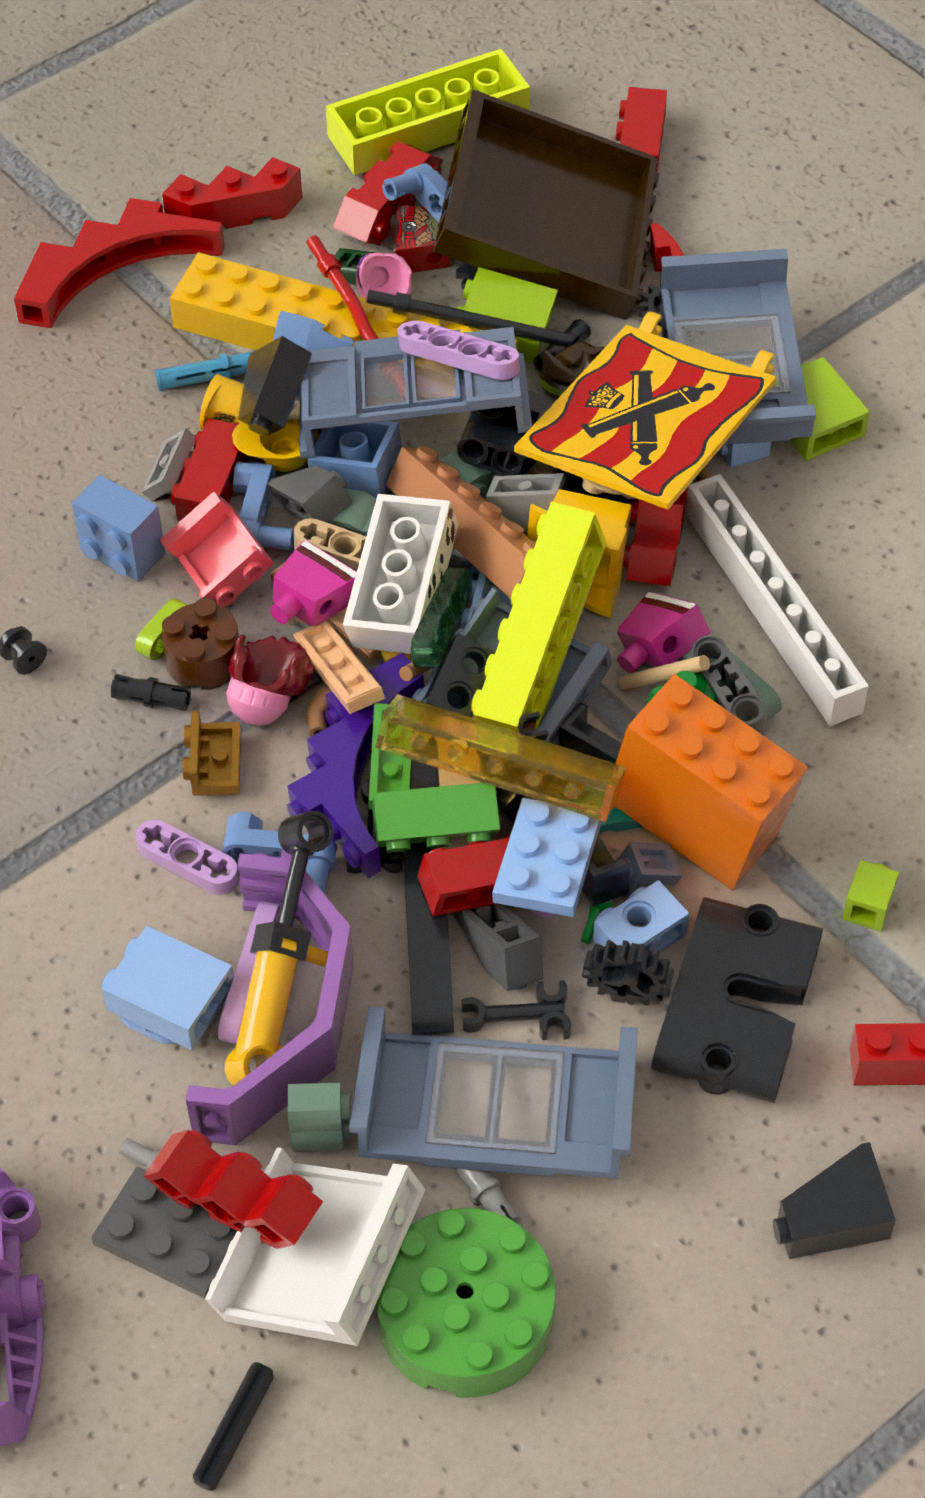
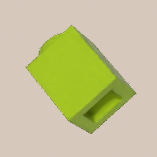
[842,860,899,932]

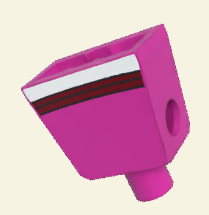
[270,540,357,626]
[617,591,711,673]

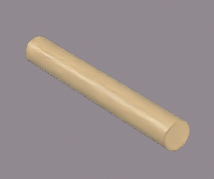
[618,655,710,691]

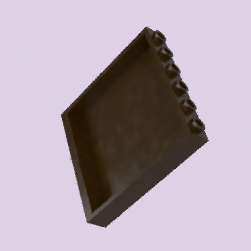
[433,89,660,320]

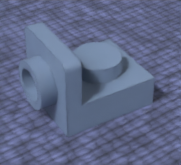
[616,842,682,897]

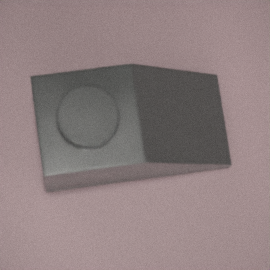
[267,465,352,523]

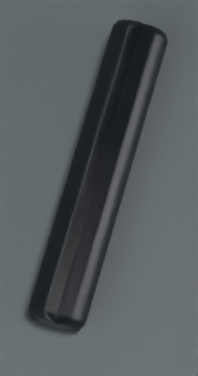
[193,1362,274,1491]

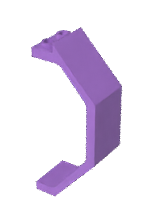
[185,848,354,1145]

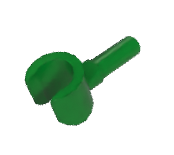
[581,900,613,944]

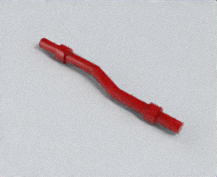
[306,235,406,401]

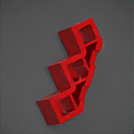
[333,141,443,246]
[162,157,303,229]
[623,487,688,587]
[143,1130,323,1249]

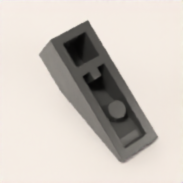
[453,904,544,991]

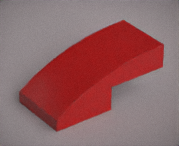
[649,223,684,272]

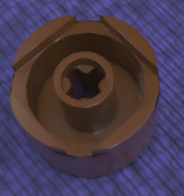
[162,598,239,690]

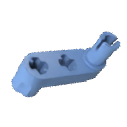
[382,163,447,223]
[233,461,294,552]
[222,811,337,896]

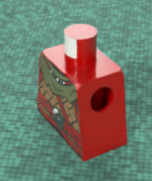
[395,205,450,273]

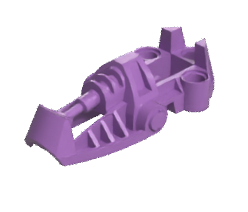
[0,1168,46,1446]

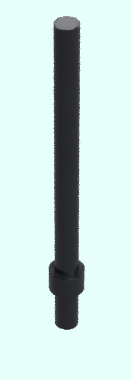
[366,289,574,348]

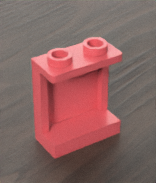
[160,491,274,608]

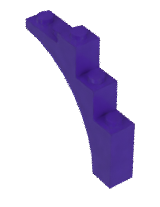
[287,652,425,879]

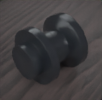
[0,626,47,675]

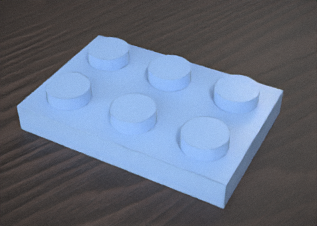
[492,798,602,917]

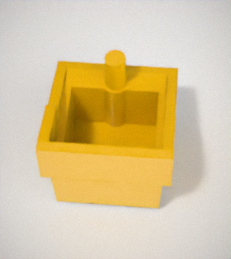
[527,489,631,618]

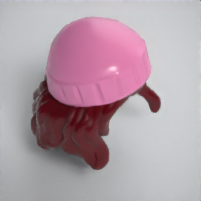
[226,635,315,726]

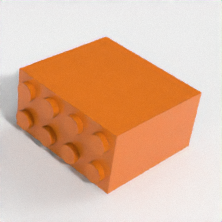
[604,674,808,891]

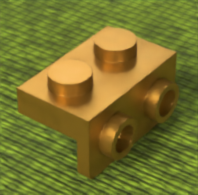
[182,711,241,796]

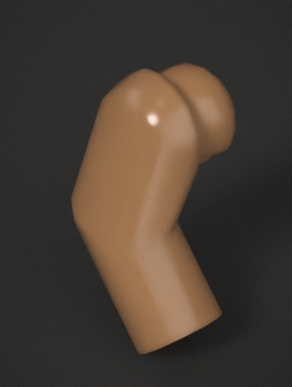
[306,685,331,737]

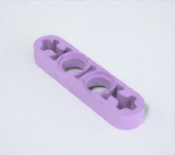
[397,321,520,380]
[218,901,281,1044]

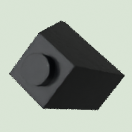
[238,336,312,436]
[773,1142,896,1259]

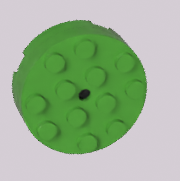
[376,1208,555,1398]

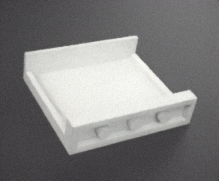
[205,1147,426,1346]

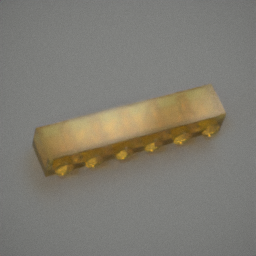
[375,694,626,822]

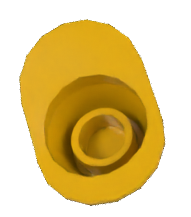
[232,419,319,472]

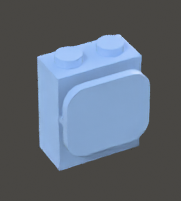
[102,926,234,1051]

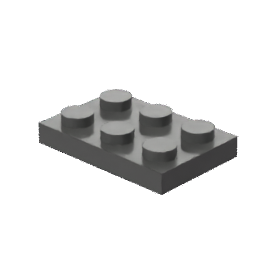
[92,1166,237,1299]

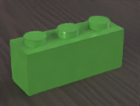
[372,781,500,852]

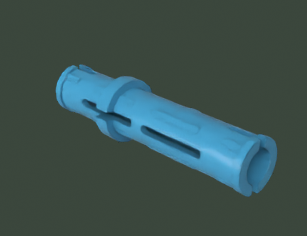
[155,350,256,392]

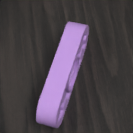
[135,819,239,895]

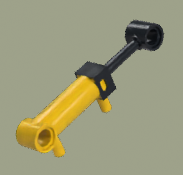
[224,811,333,1085]

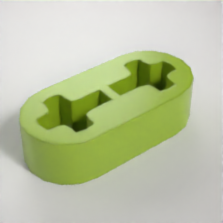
[135,598,188,661]

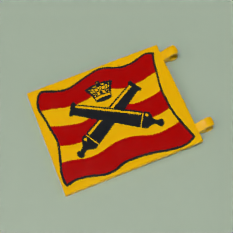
[514,311,776,510]

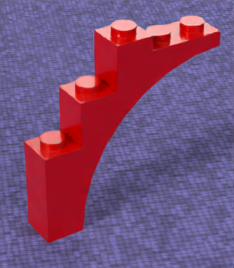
[14,198,225,328]

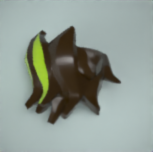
[539,342,605,399]

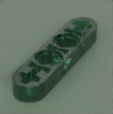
[411,567,472,668]

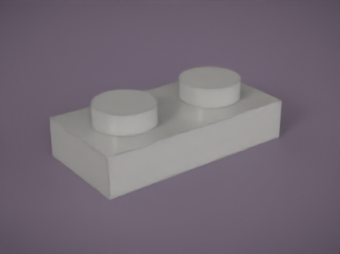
[141,428,196,501]

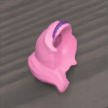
[356,253,413,299]

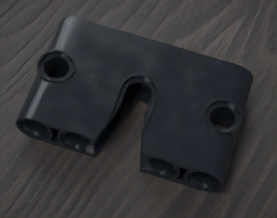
[457,390,629,503]
[651,897,823,1103]

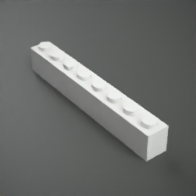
[685,474,869,726]

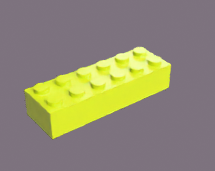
[326,49,530,176]
[471,502,607,745]

